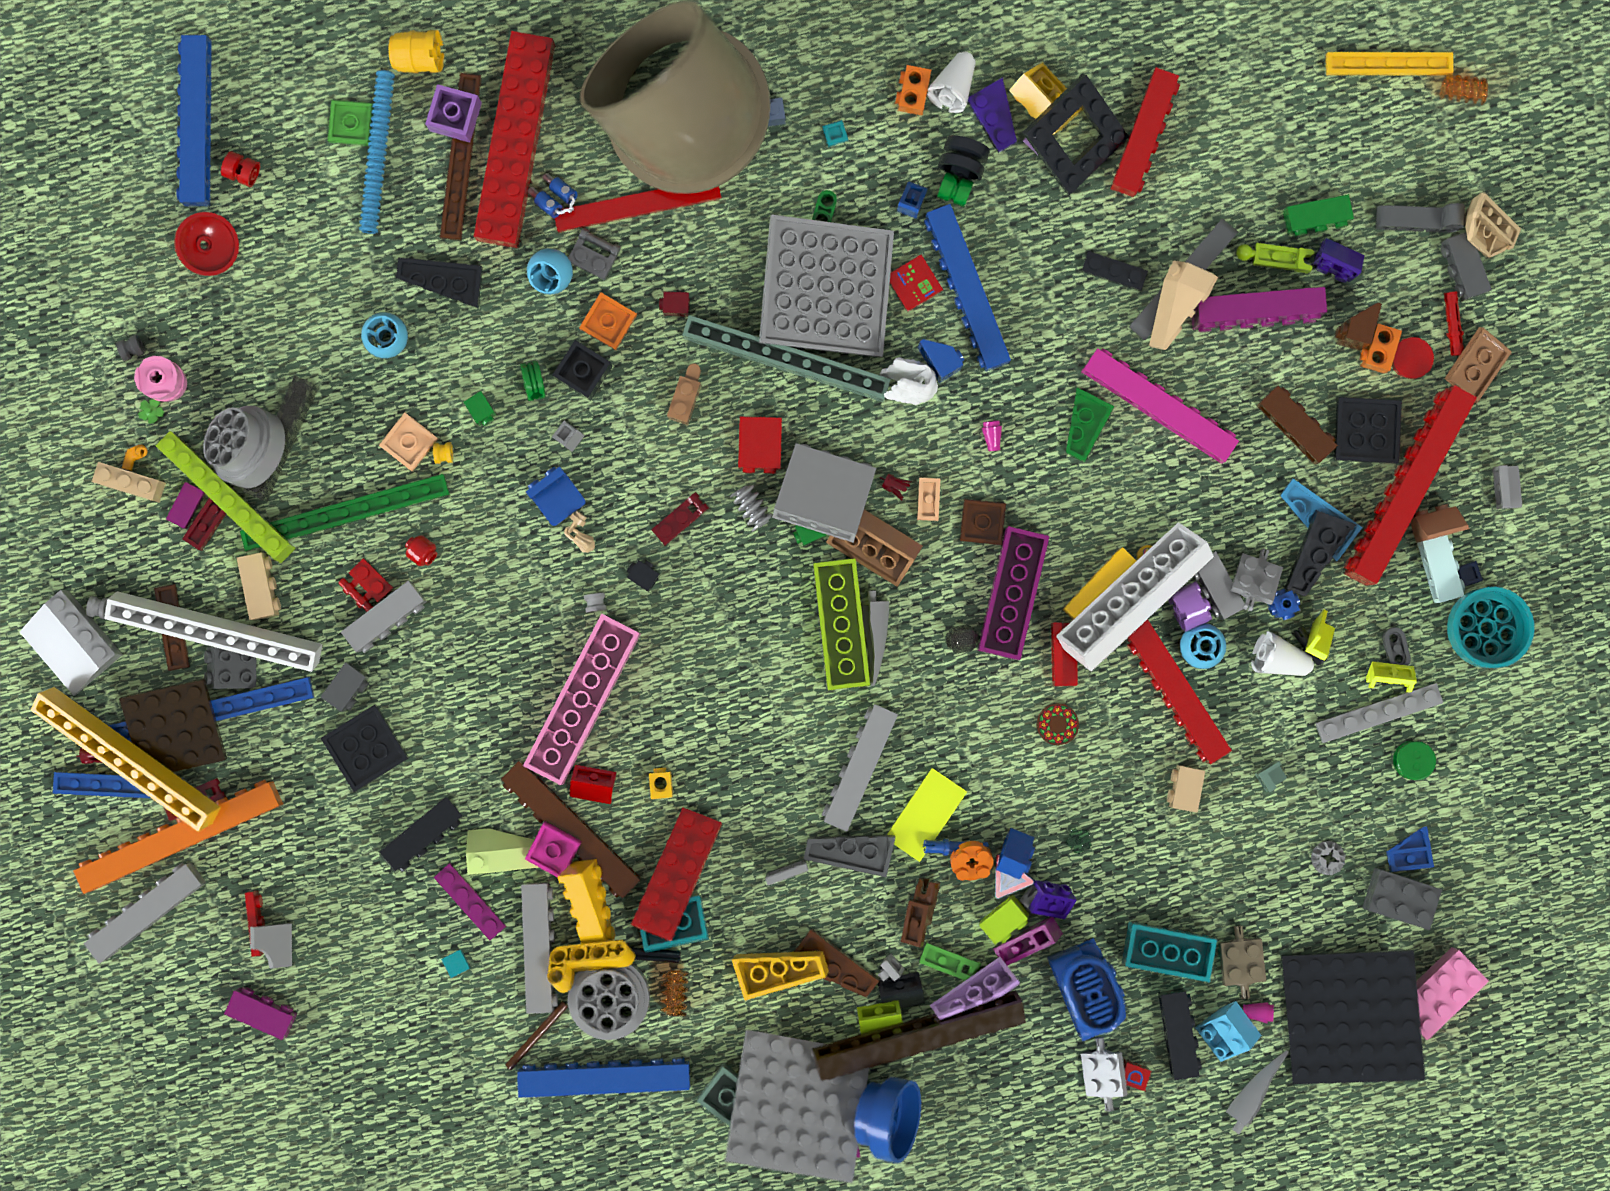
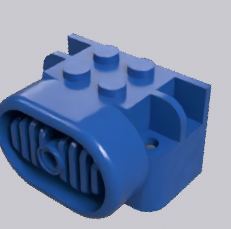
[1047,938,1126,1041]

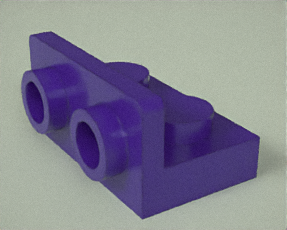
[1028,880,1077,919]

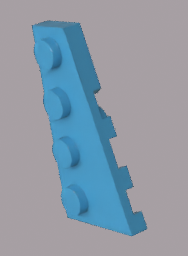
[1280,478,1363,561]

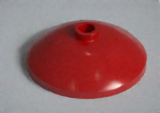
[174,212,239,276]

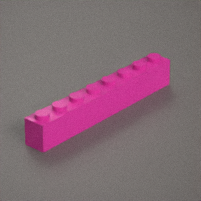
[1081,348,1239,464]

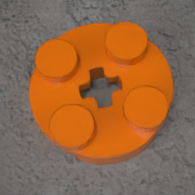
[950,841,993,881]

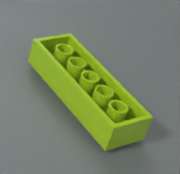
[813,558,870,690]

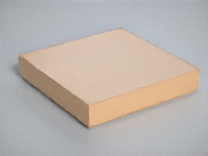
[379,413,438,472]

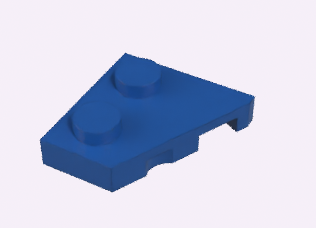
[1386,826,1434,873]

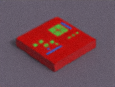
[889,254,943,313]

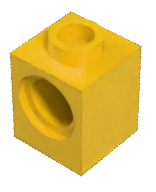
[649,767,673,799]

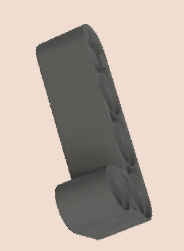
[1376,203,1465,233]

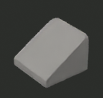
[552,420,584,452]

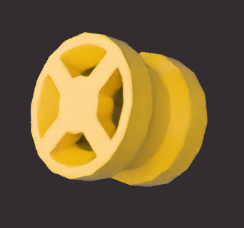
[433,442,453,464]

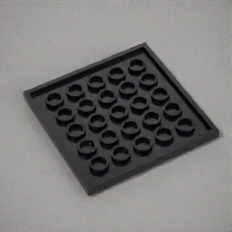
[1282,949,1426,1084]

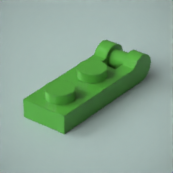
[919,942,982,980]

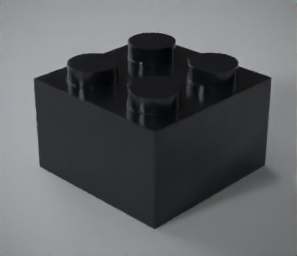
[552,340,613,401]

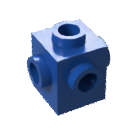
[1267,588,1300,620]

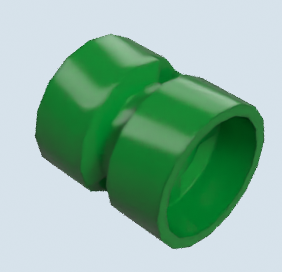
[937,172,974,208]

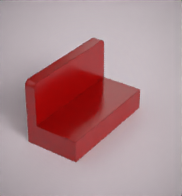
[570,765,617,804]

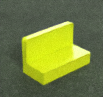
[1305,609,1335,661]

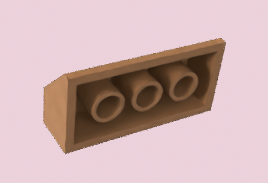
[826,510,923,587]

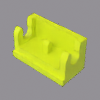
[1366,662,1417,693]

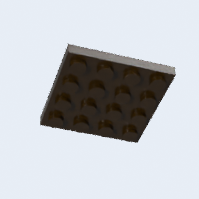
[119,678,227,772]

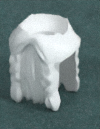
[880,357,938,405]

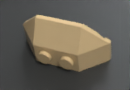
[1465,193,1521,258]

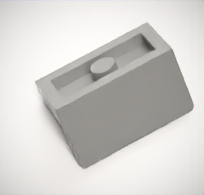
[1493,465,1522,510]

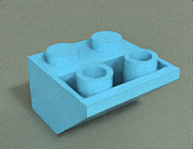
[1195,1001,1261,1062]

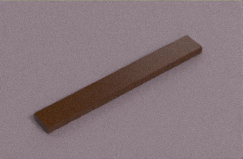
[440,73,482,241]

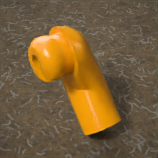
[122,444,148,471]

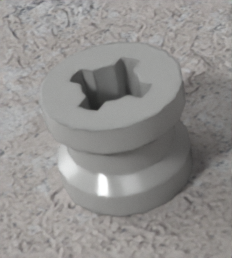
[584,593,607,612]
[86,596,108,619]

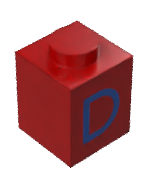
[1123,1059,1151,1091]

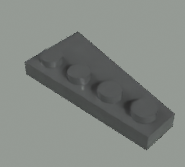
[803,835,896,877]

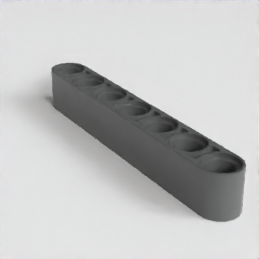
[1129,218,1238,341]

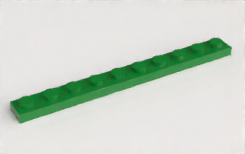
[240,474,450,552]

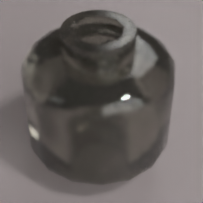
[946,624,979,654]

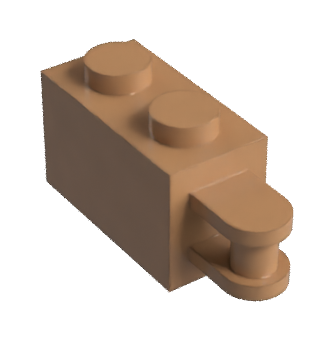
[667,364,701,425]

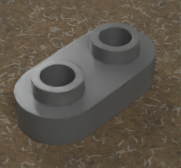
[1382,628,1411,666]

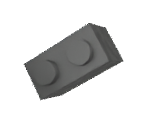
[321,662,370,712]

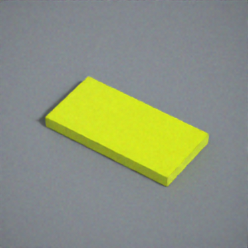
[887,768,967,862]

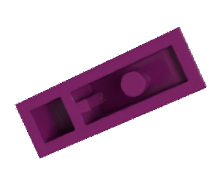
[993,917,1063,966]

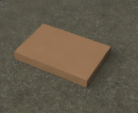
[1444,327,1512,403]

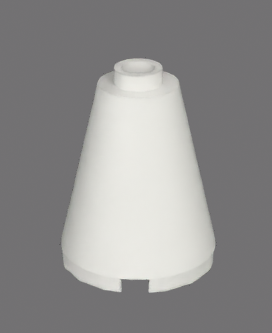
[927,52,976,113]
[1251,631,1314,676]

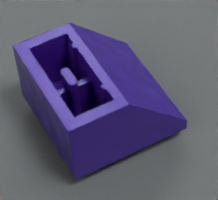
[1311,238,1365,283]

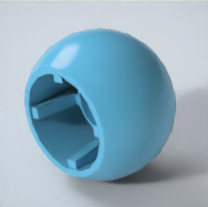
[527,248,573,295]
[361,312,408,358]
[1180,623,1226,669]

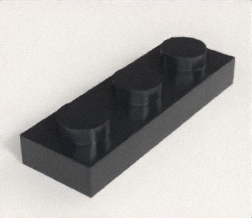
[1081,251,1148,292]

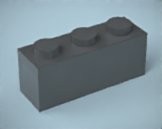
[1441,233,1492,302]

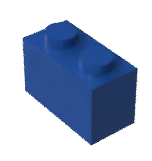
[996,828,1035,880]

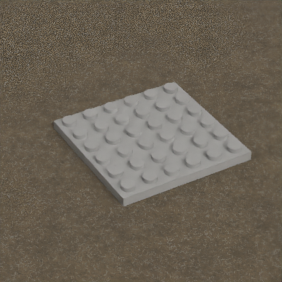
[759,215,894,357]
[724,1030,869,1183]

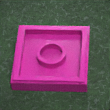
[525,821,582,878]

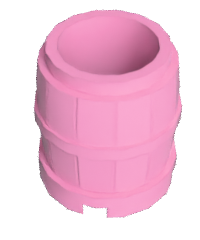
[134,356,187,402]

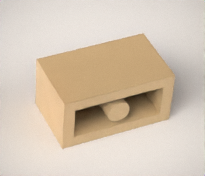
[1167,765,1205,813]

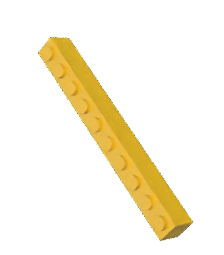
[31,687,221,832]

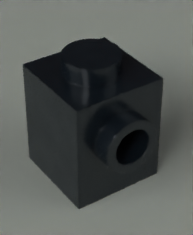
[626,559,661,592]

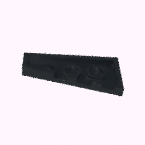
[396,257,483,309]
[1284,510,1356,597]

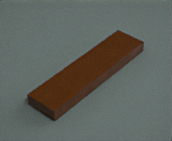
[154,584,190,671]

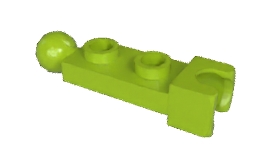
[1236,243,1315,273]

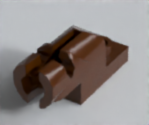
[901,877,940,947]

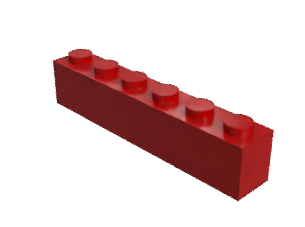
[1110,67,1180,197]

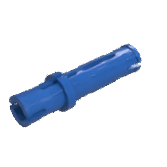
[923,839,988,856]

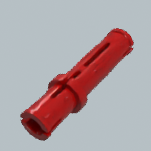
[1443,291,1464,356]

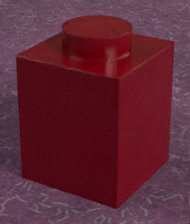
[659,292,690,317]

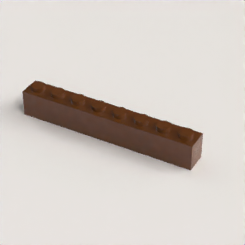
[501,760,642,899]

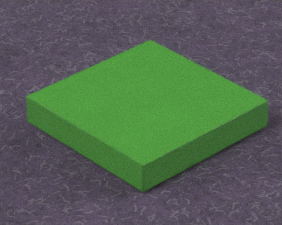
[327,100,374,146]

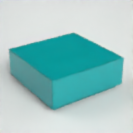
[822,120,848,147]
[441,949,471,978]

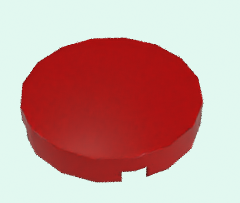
[1392,337,1434,379]

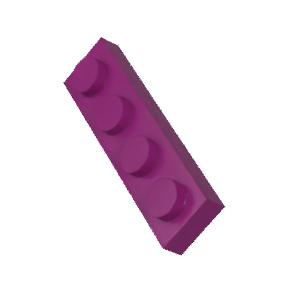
[434,863,506,941]

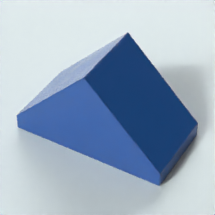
[897,181,928,219]

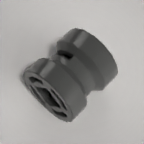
[116,334,145,361]

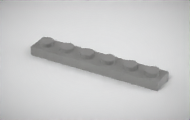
[1315,683,1443,743]

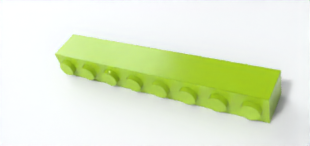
[155,431,296,563]

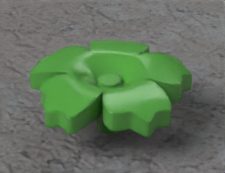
[138,399,165,424]

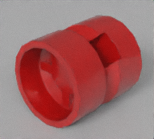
[221,151,260,187]

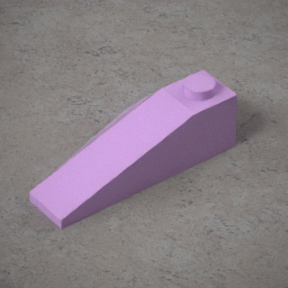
[930,957,1020,1020]

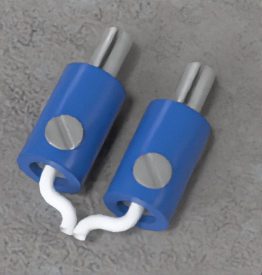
[528,173,578,218]

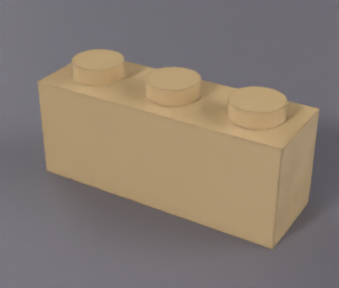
[92,462,166,503]
[237,552,281,620]

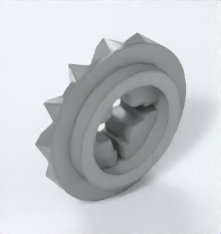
[1311,841,1346,875]

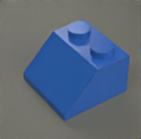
[918,339,964,383]

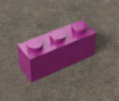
[224,987,298,1040]

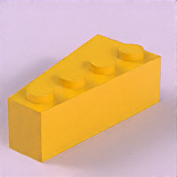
[557,859,615,944]
[732,951,829,1000]

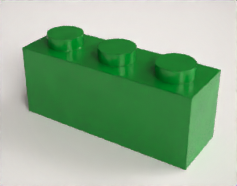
[1283,194,1354,237]

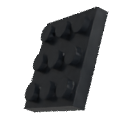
[1334,397,1402,464]
[321,704,409,792]

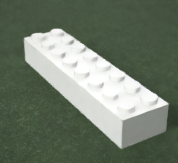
[1056,522,1214,671]

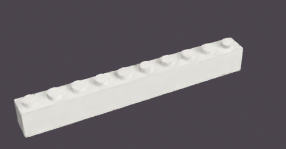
[105,591,323,672]

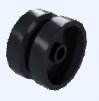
[938,135,991,181]

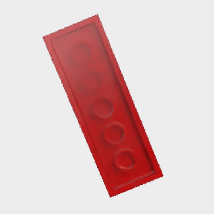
[631,807,722,941]

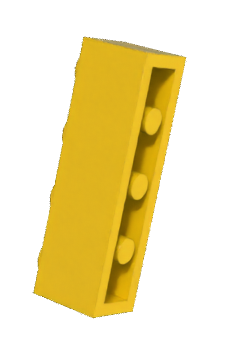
[1062,547,1137,620]

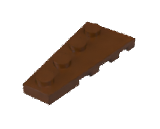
[794,928,880,998]

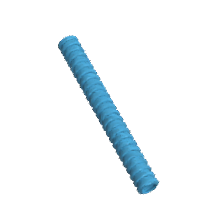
[359,70,395,234]

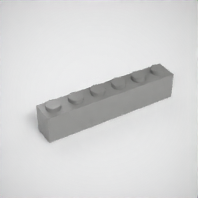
[822,704,898,832]
[83,863,206,964]
[521,882,558,1014]

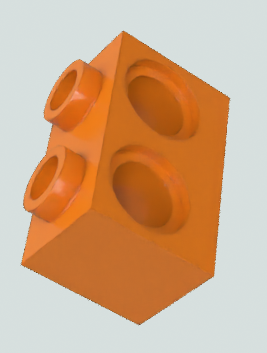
[895,65,931,116]
[1360,323,1402,374]

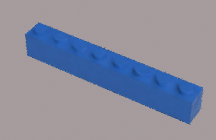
[176,35,212,206]
[924,204,1011,372]
[517,1057,691,1098]

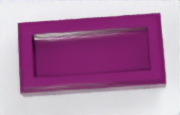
[166,482,205,529]

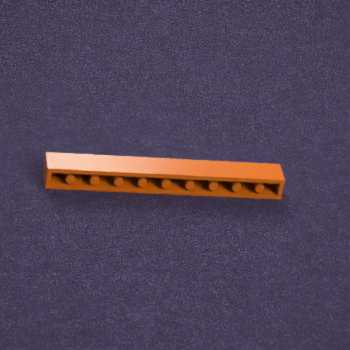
[73,780,283,894]

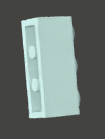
[1417,535,1465,603]

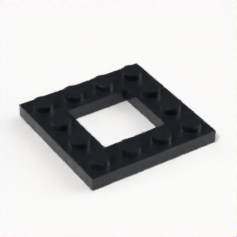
[1022,73,1129,195]

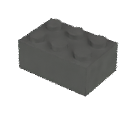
[1362,868,1442,930]

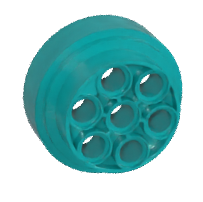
[1447,587,1534,668]

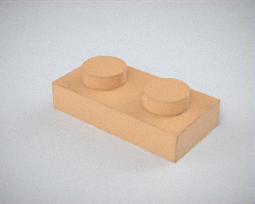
[917,478,940,521]

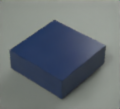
[1458,561,1483,587]

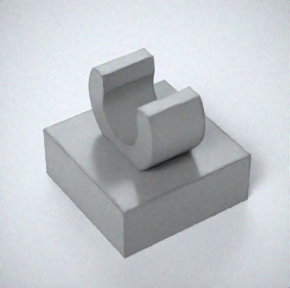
[878,953,905,981]

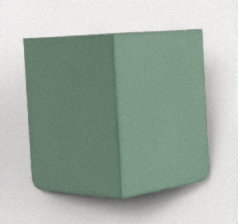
[1254,760,1287,792]

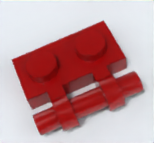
[338,558,394,612]

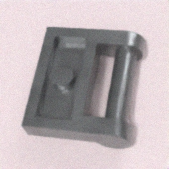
[569,228,621,281]

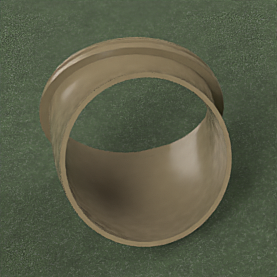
[580,0,771,194]

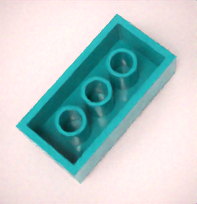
[1121,921,1217,982]

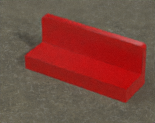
[1051,622,1078,686]

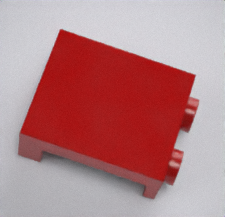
[738,417,782,474]

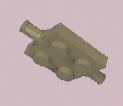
[1218,925,1266,999]

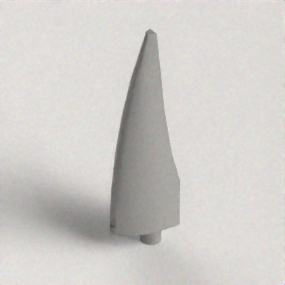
[862,591,889,686]
[1225,1050,1289,1134]

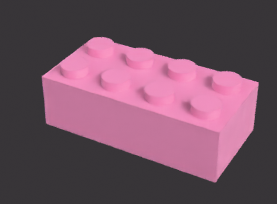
[1417,947,1489,1041]

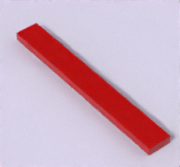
[555,186,722,233]

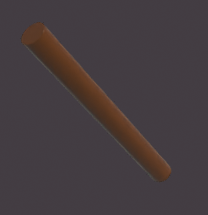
[505,1001,568,1070]

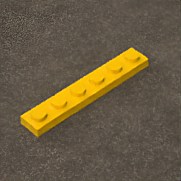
[1326,52,1453,75]

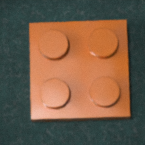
[579,292,637,350]

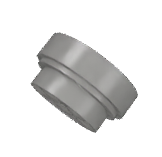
[203,405,285,489]
[568,963,650,1040]

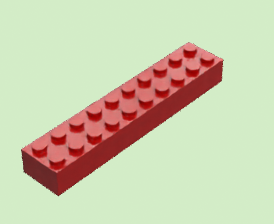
[474,31,555,248]
[1344,385,1477,586]

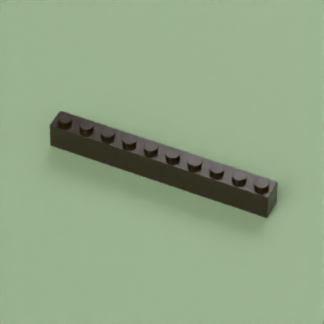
[812,991,1026,1081]

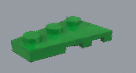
[1066,388,1114,463]

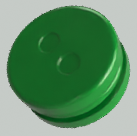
[520,360,546,402]
[1393,741,1436,780]

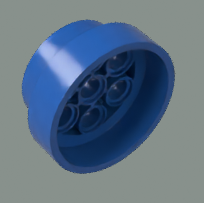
[855,1077,921,1164]

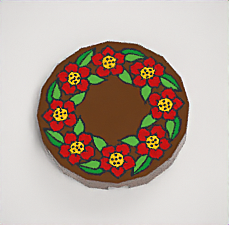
[1036,703,1079,746]

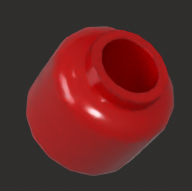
[405,535,438,566]

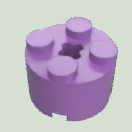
[1168,581,1212,632]

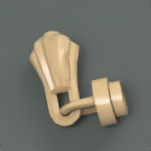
[564,511,595,553]

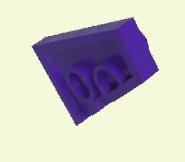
[968,77,1017,153]

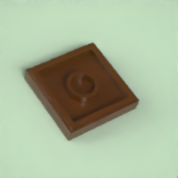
[960,499,1006,545]

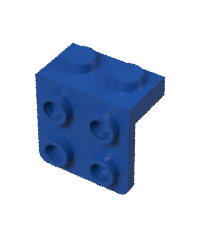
[526,467,586,526]

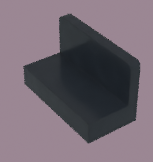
[878,972,925,1009]

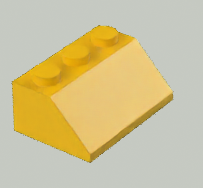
[1009,62,1082,135]

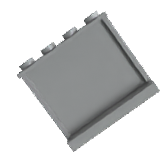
[772,443,876,542]

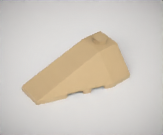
[1149,261,1218,350]

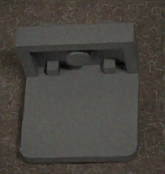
[204,646,256,689]

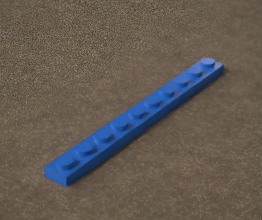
[109,677,315,742]

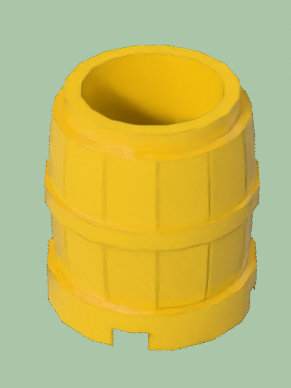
[389,30,444,73]

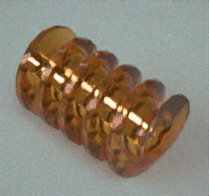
[1440,73,1488,105]
[660,970,689,1016]

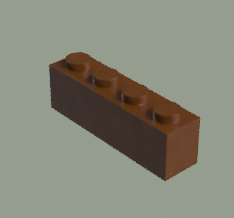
[1256,386,1338,465]

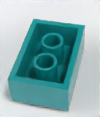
[637,895,710,952]

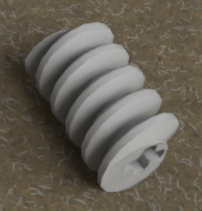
[730,485,773,532]

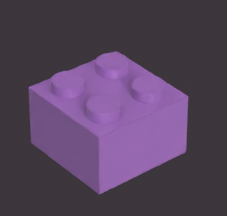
[425,84,482,142]

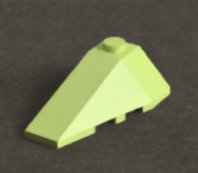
[466,828,538,875]

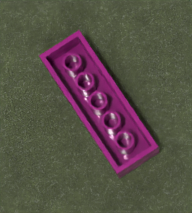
[1191,287,1327,333]
[977,526,1050,661]

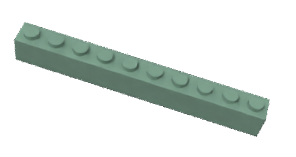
[682,315,891,402]

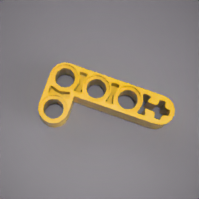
[547,940,635,993]

